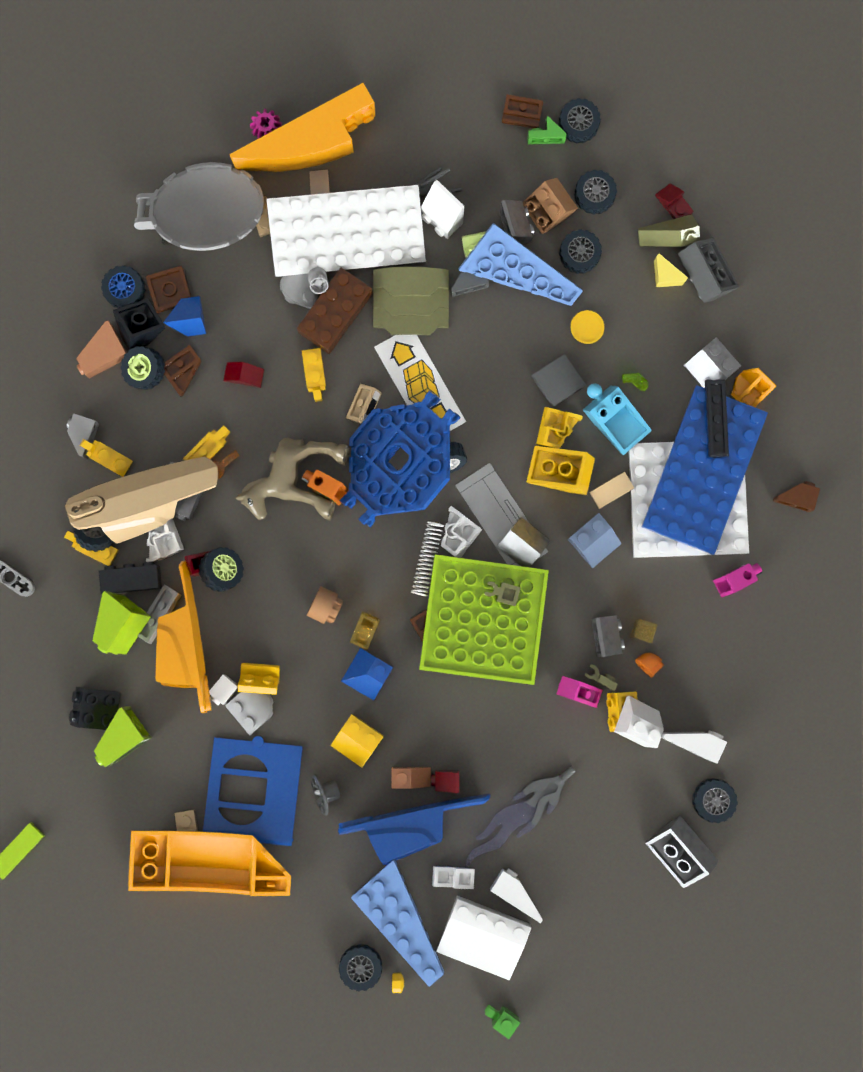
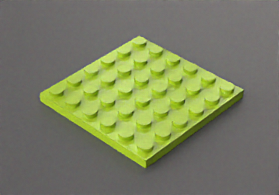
[419,554,549,685]

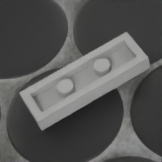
[138,584,182,644]

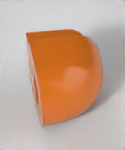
[635,653,664,678]

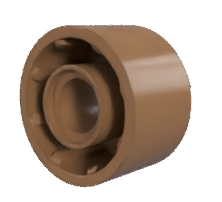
[306,586,343,624]

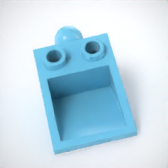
[583,383,652,455]

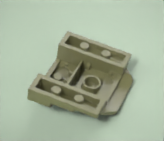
[373,267,449,335]

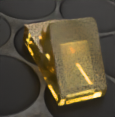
[350,611,380,650]

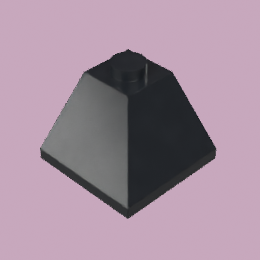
[113,298,165,350]

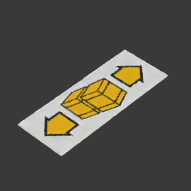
[374,335,466,431]

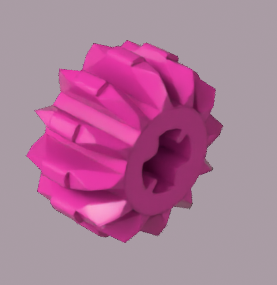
[250,108,282,139]

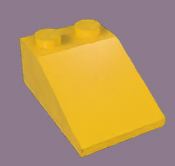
[526,446,595,495]

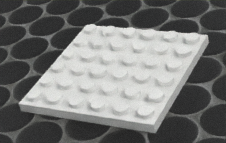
[628,442,749,558]

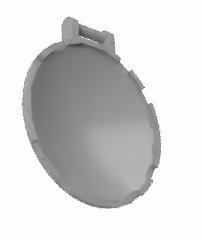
[134,162,264,251]

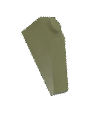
[638,214,700,247]

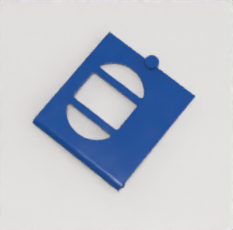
[203,736,303,846]

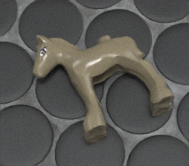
[236,437,349,520]

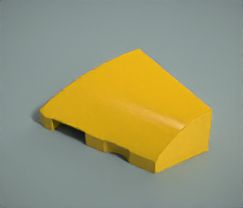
[536,407,583,449]

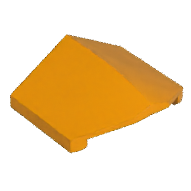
[731,368,777,407]

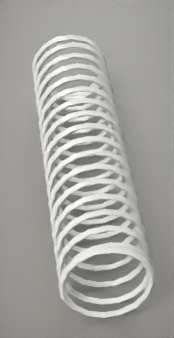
[411,521,444,596]

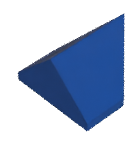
[163,296,206,336]

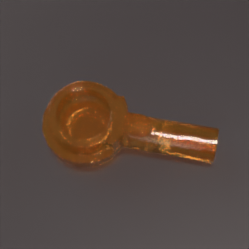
[213,450,240,479]

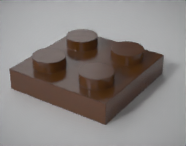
[145,265,191,313]

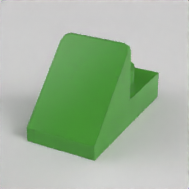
[527,116,566,145]

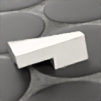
[441,506,482,558]

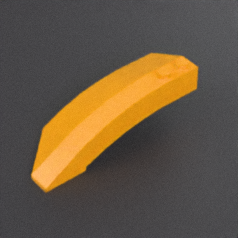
[128,830,291,896]

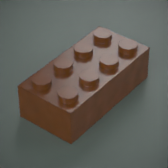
[297,267,373,355]

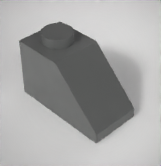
[451,272,489,297]

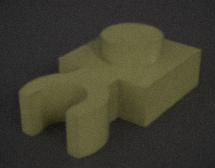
[484,582,521,606]

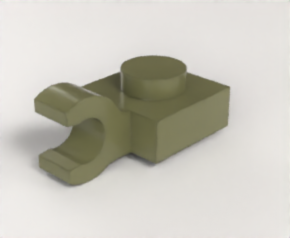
[584,664,618,691]

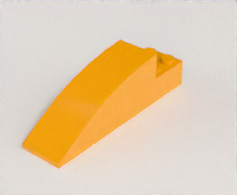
[229,83,376,172]

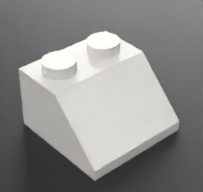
[614,696,664,748]

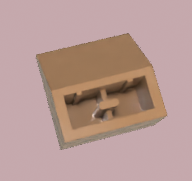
[523,178,578,234]

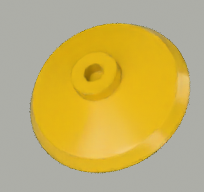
[570,310,604,344]

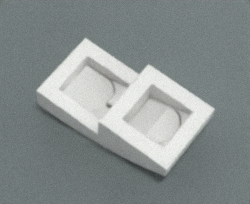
[432,866,475,889]

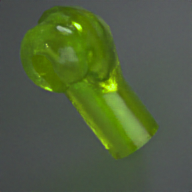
[622,373,648,391]

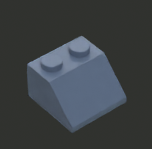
[567,513,621,568]

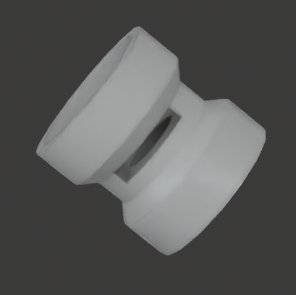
[308,267,329,294]

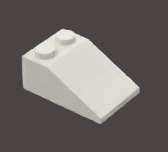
[421,180,464,239]
[661,730,727,763]

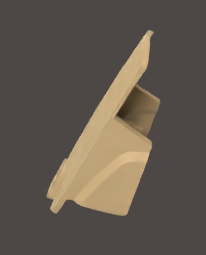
[65,457,218,543]

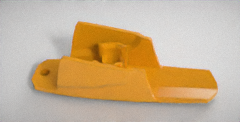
[155,560,211,713]

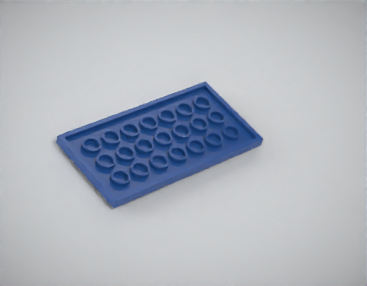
[641,385,768,555]

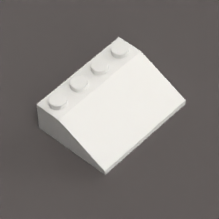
[436,896,531,980]

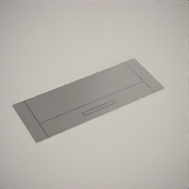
[455,463,548,566]

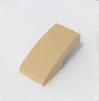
[590,472,634,509]

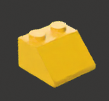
[330,714,384,768]

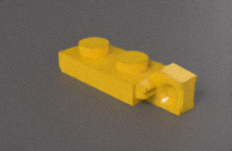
[302,348,326,402]
[183,425,230,461]
[79,439,133,477]
[64,531,119,566]

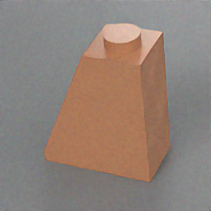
[76,321,127,379]

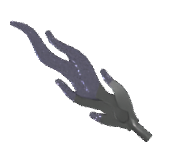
[465,766,576,868]

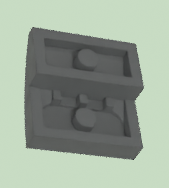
[531,354,586,407]

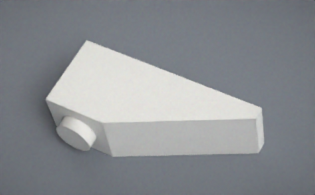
[490,868,543,923]

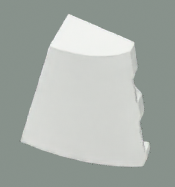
[146,518,184,563]

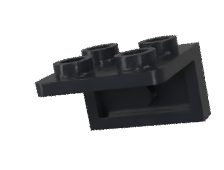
[69,687,120,730]

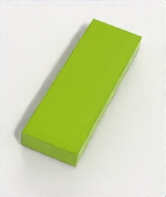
[0,822,45,880]

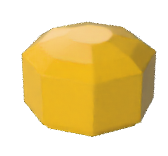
[392,973,404,993]

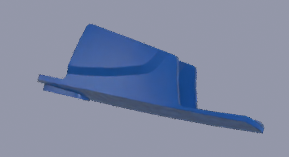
[338,793,491,865]

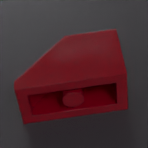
[431,770,459,793]

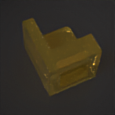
[630,619,658,643]

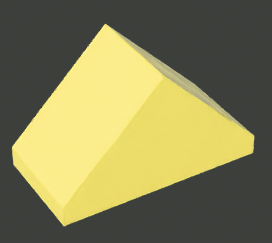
[654,254,688,287]

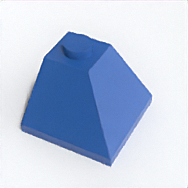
[341,648,393,700]

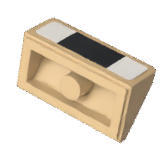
[346,383,381,424]

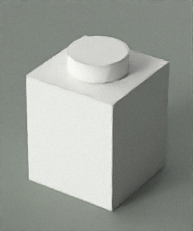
[209,674,238,705]

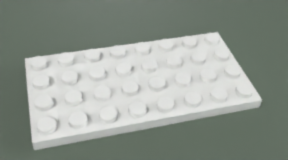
[266,185,426,277]

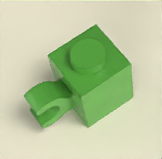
[484,1004,520,1039]

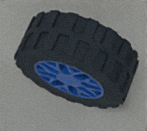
[101,265,146,308]

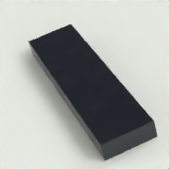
[705,380,729,458]

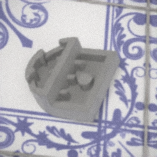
[280,274,318,309]
[225,692,274,735]

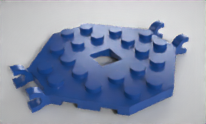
[340,391,461,527]

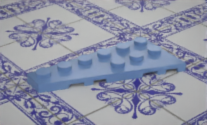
[458,223,583,306]
[351,859,444,987]

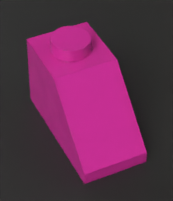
[557,676,603,708]

